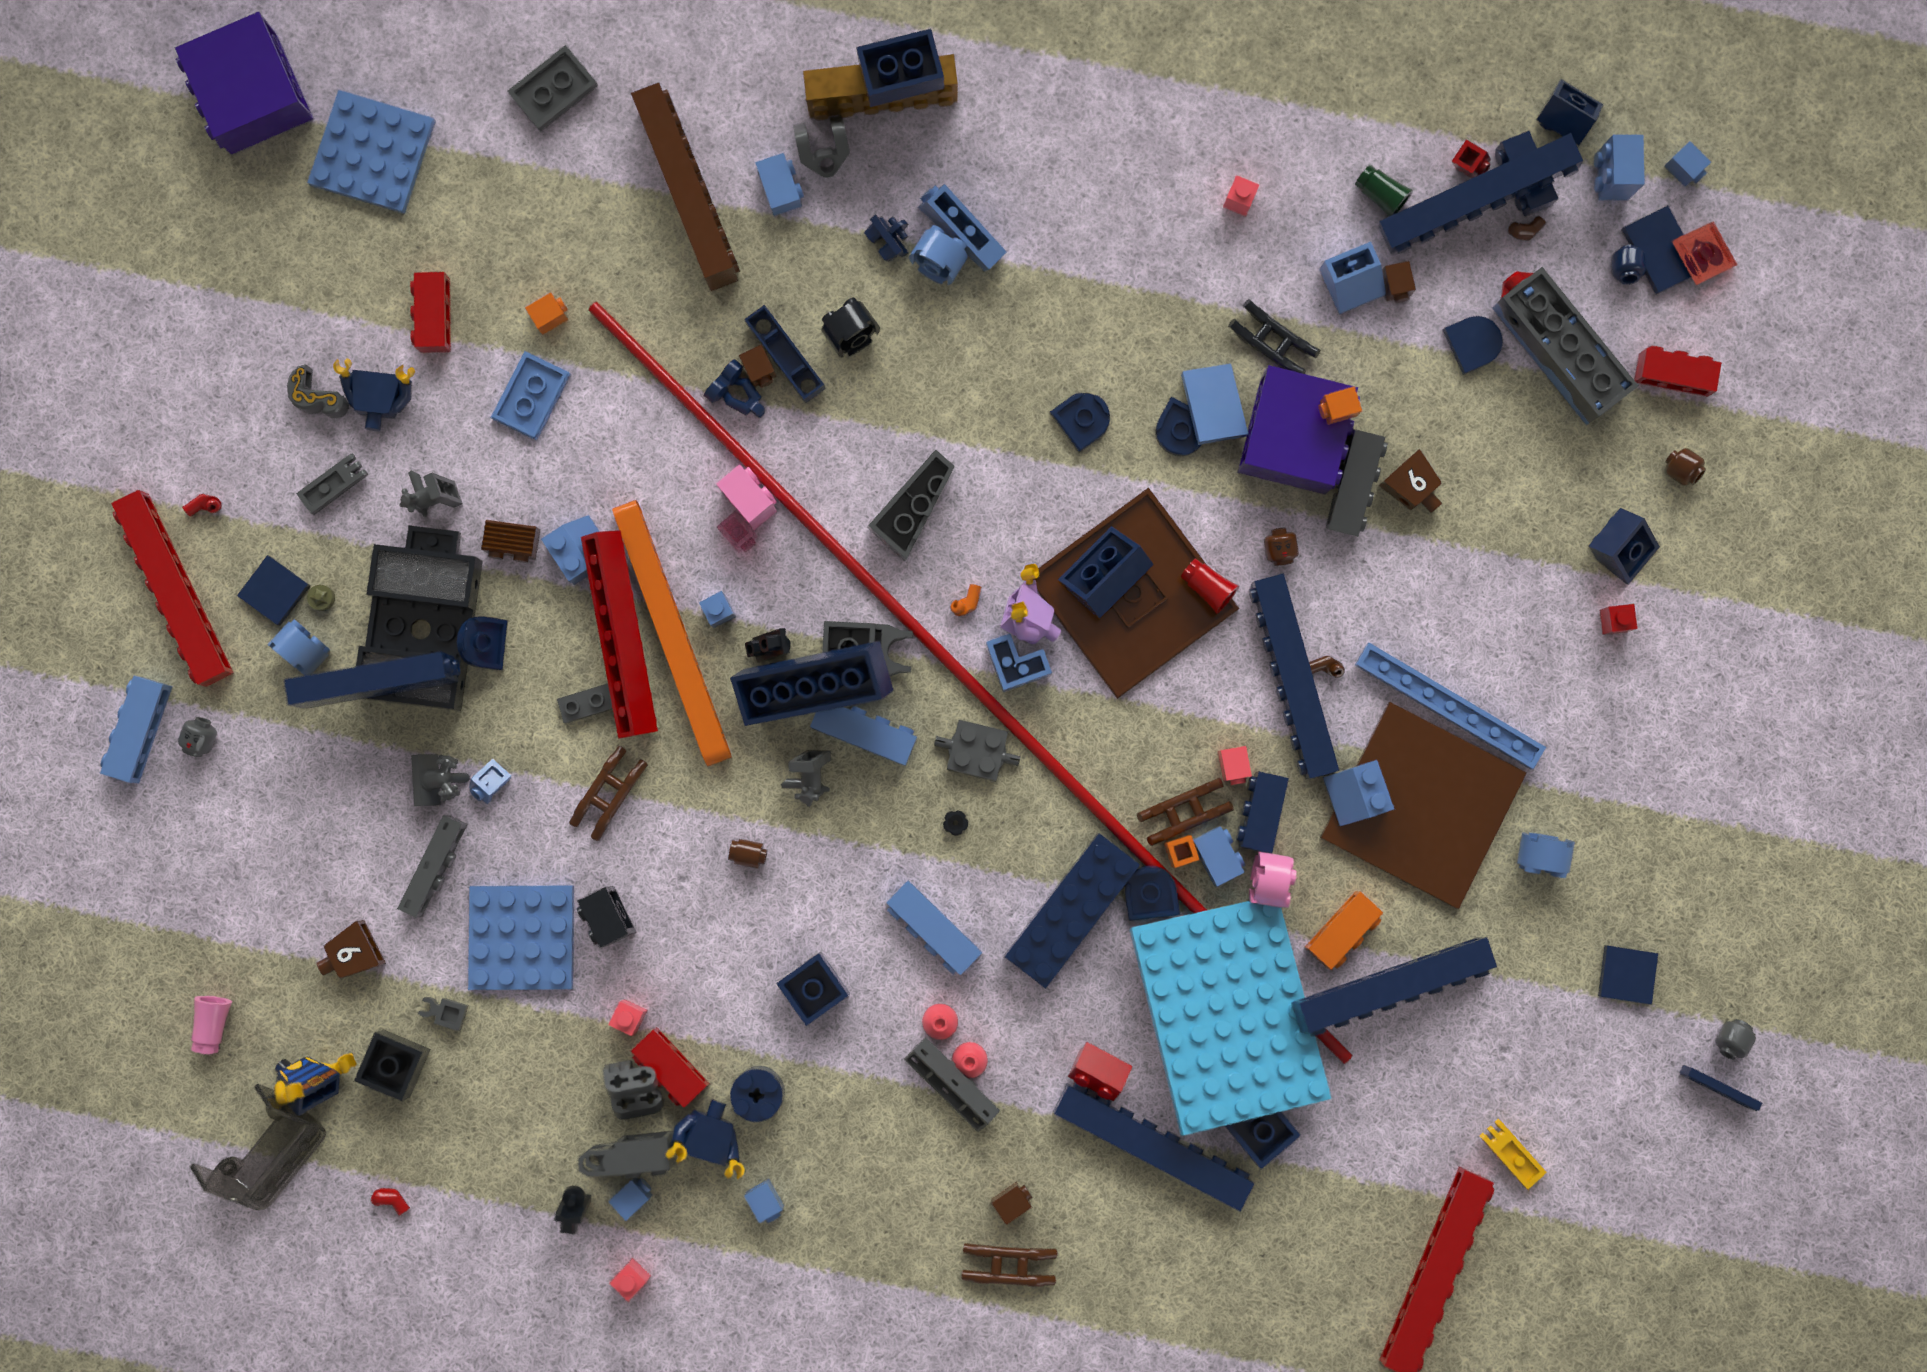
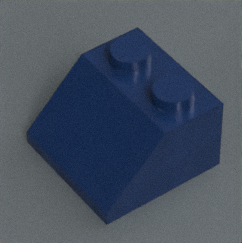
[1536,79,1603,146]
[1589,508,1660,585]

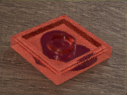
[1672,221,1738,285]

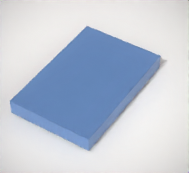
[490,351,571,441]
[1181,364,1248,445]

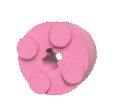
[1249,852,1296,908]

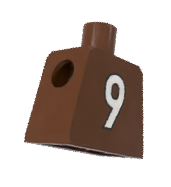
[1379,449,1442,513]
[317,920,386,978]

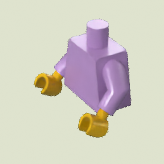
[1000,564,1061,644]

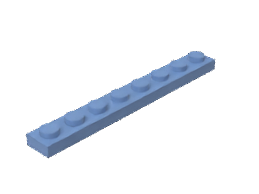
[1355,643,1546,769]

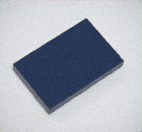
[1621,205,1692,295]

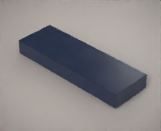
[1679,1065,1763,1111]

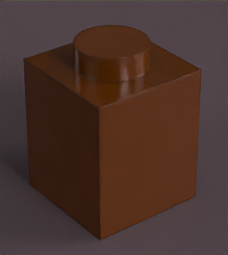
[1382,261,1416,303]
[739,345,777,388]
[991,1181,1033,1225]

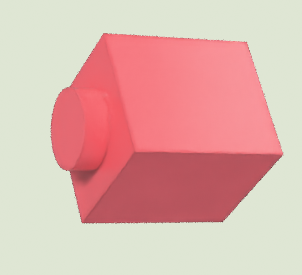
[1223,175,1259,216]
[1218,746,1252,785]
[608,999,647,1036]
[609,1258,651,1301]

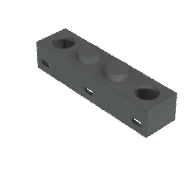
[397,815,468,918]
[904,1037,1000,1132]

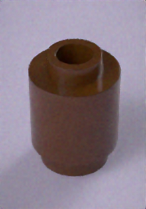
[728,839,768,869]

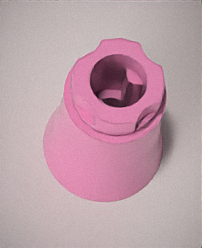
[191,996,232,1054]

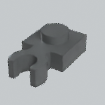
[418,997,469,1031]

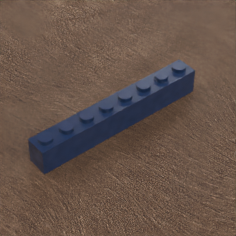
[1378,133,1584,254]
[1249,573,1339,779]
[1291,937,1497,1036]
[1053,1082,1255,1212]

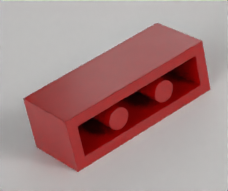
[410,272,451,353]
[1634,346,1722,397]
[631,1027,710,1108]

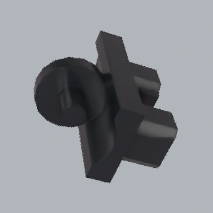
[745,628,791,663]
[554,1186,591,1234]

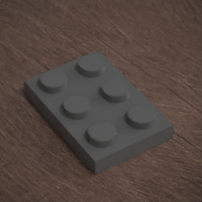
[507,45,598,132]

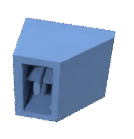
[1319,242,1386,314]

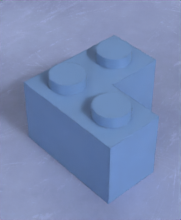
[986,633,1052,692]

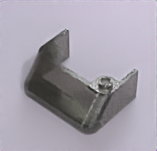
[190,1083,326,1210]

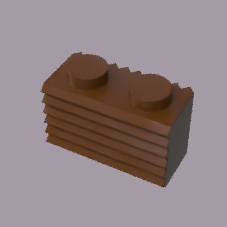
[481,520,541,563]

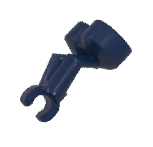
[704,359,765,418]

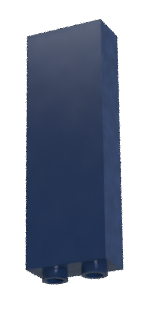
[284,652,461,709]

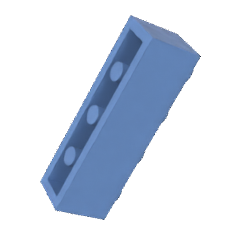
[100,676,172,783]
[810,706,917,766]
[886,880,982,976]

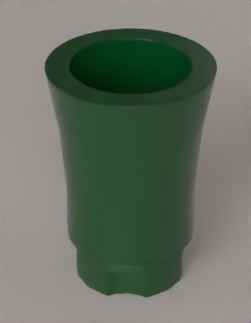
[1355,165,1413,217]

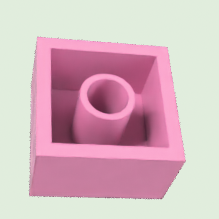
[716,464,777,530]

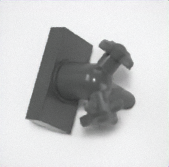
[399,470,463,517]
[781,750,831,807]
[411,754,470,806]

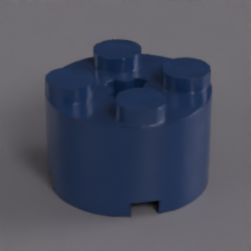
[730,1066,785,1122]

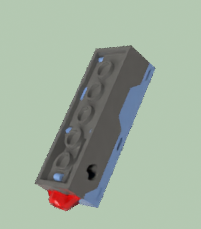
[1492,267,1639,425]

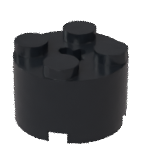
[821,297,880,358]

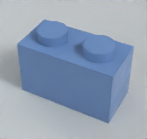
[755,153,804,216]
[1193,826,1245,887]

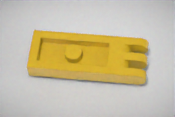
[1479,1119,1547,1190]

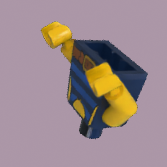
[274,1053,357,1116]

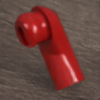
[182,494,222,517]
[371,1188,410,1216]

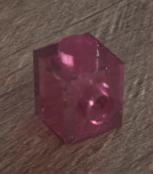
[717,510,758,553]

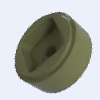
[307,585,335,611]

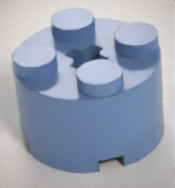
[909,225,968,285]
[267,619,330,676]
[1517,832,1575,878]

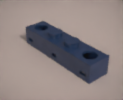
[744,305,826,404]

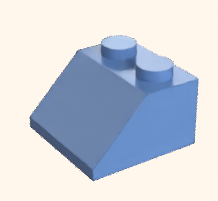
[541,515,600,585]
[1323,760,1394,826]

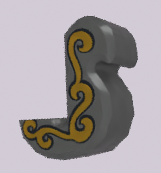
[287,365,349,418]

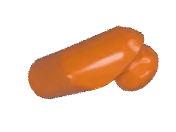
[950,584,982,616]

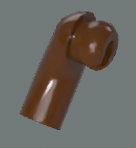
[1508,216,1546,241]

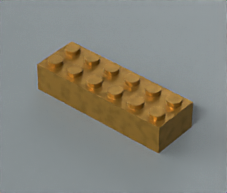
[803,54,958,120]

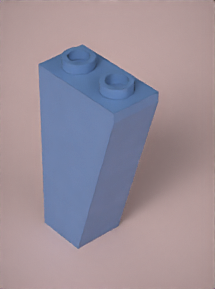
[918,184,1007,271]

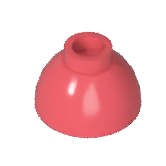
[922,1004,958,1040]
[952,1042,988,1079]

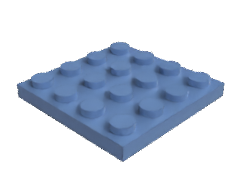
[307,90,435,214]
[468,885,574,990]

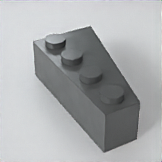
[1326,429,1388,537]
[867,450,955,561]

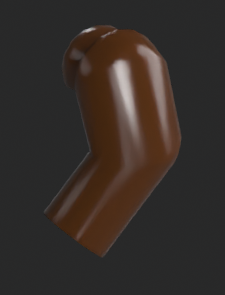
[1309,656,1345,678]

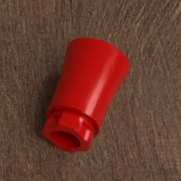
[1181,559,1239,614]

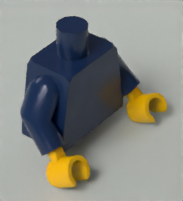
[333,358,415,431]
[666,1099,745,1179]

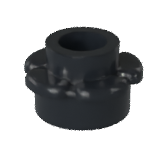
[943,810,968,836]

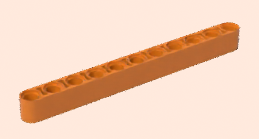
[612,500,732,767]

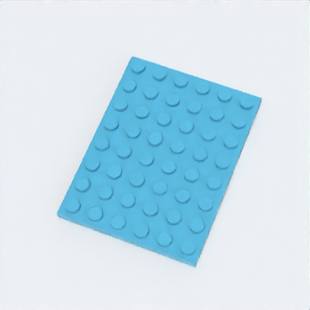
[1129,901,1332,1136]

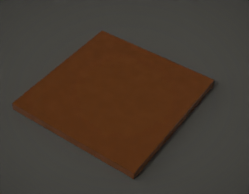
[1033,487,1240,699]
[1320,702,1527,909]

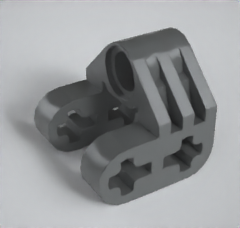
[793,115,850,178]
[603,1060,664,1120]

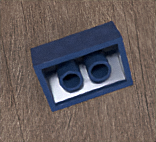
[1058,526,1154,618]

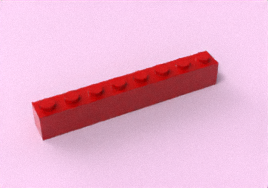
[111,490,234,687]
[581,530,658,739]
[1379,1166,1494,1372]

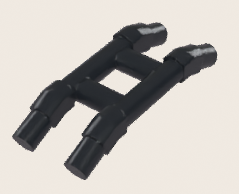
[1228,299,1320,374]

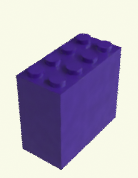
[175,11,314,155]
[1237,365,1360,495]

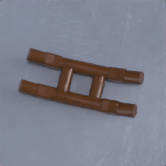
[569,746,648,841]
[1137,778,1234,846]
[961,1243,1057,1287]

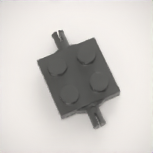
[934,720,1021,782]

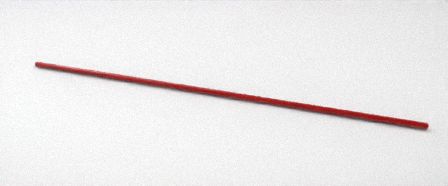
[588,302,1353,1064]

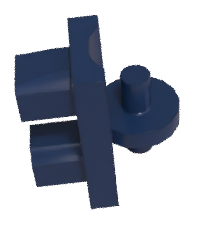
[864,215,909,262]

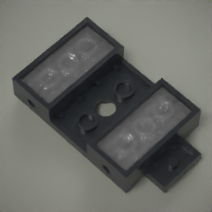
[356,525,483,711]

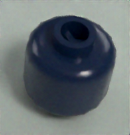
[1611,245,1646,284]

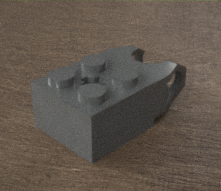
[822,621,913,676]
[578,1130,677,1179]

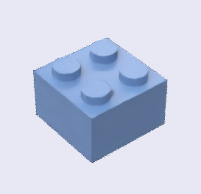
[1594,135,1645,200]

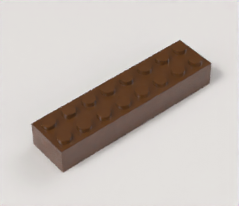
[631,82,740,292]

